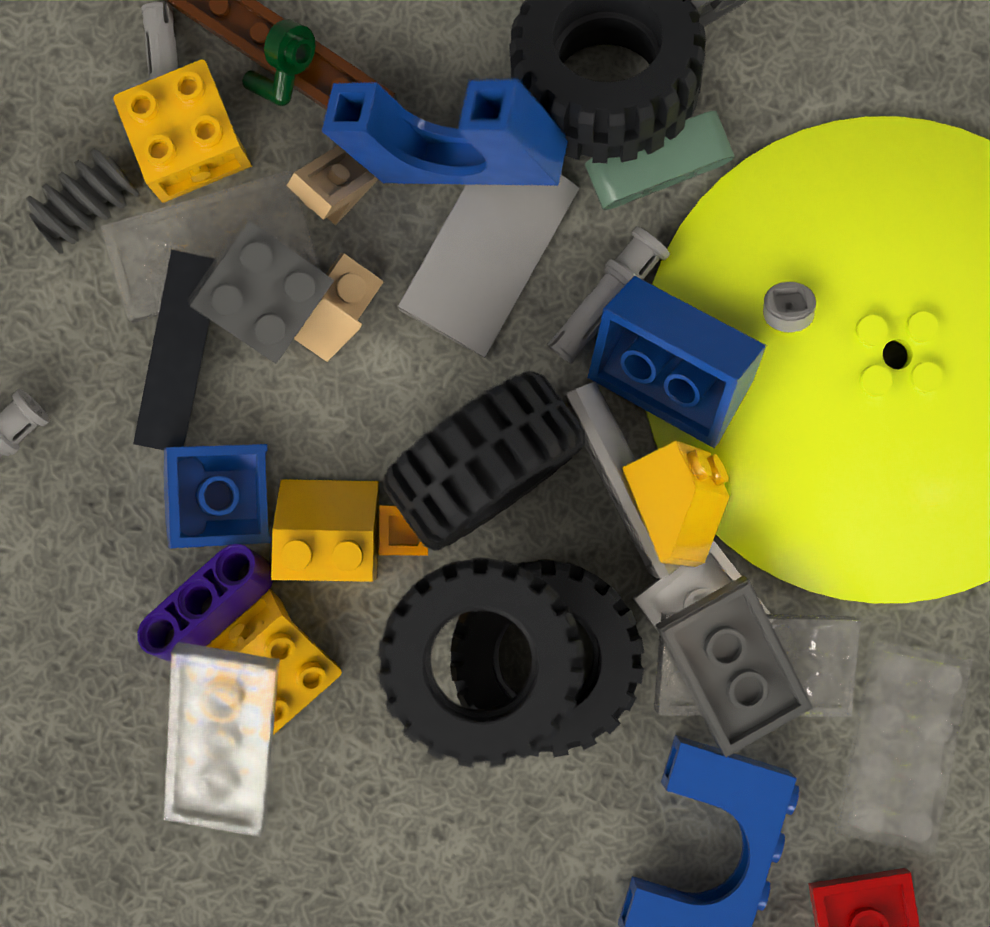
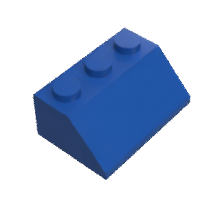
[587,276,766,448]

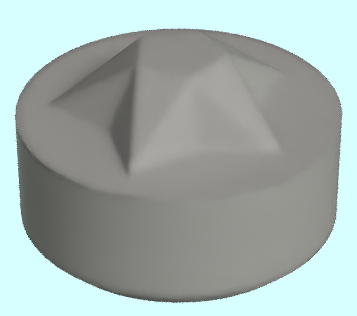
[763,282,816,332]

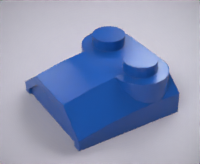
[163,444,271,549]

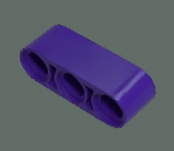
[137,544,273,664]

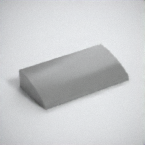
[398,175,579,358]
[562,382,681,579]

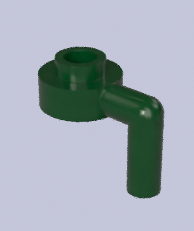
[242,19,316,106]

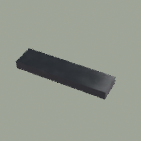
[133,249,215,451]

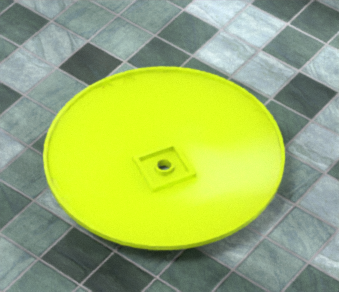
[645,116,990,603]

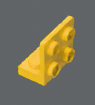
[113,59,252,203]
[196,589,342,736]

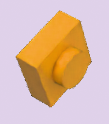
[377,505,428,556]

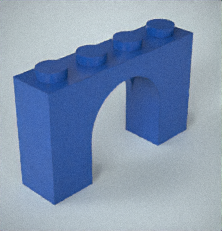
[322,79,568,186]
[618,735,799,927]

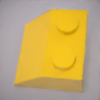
[622,441,729,567]
[271,479,379,582]

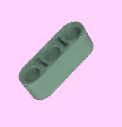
[585,111,735,211]

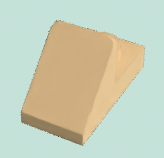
[286,145,378,225]
[294,253,384,362]

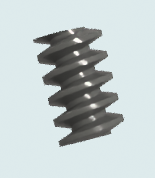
[26,148,140,254]

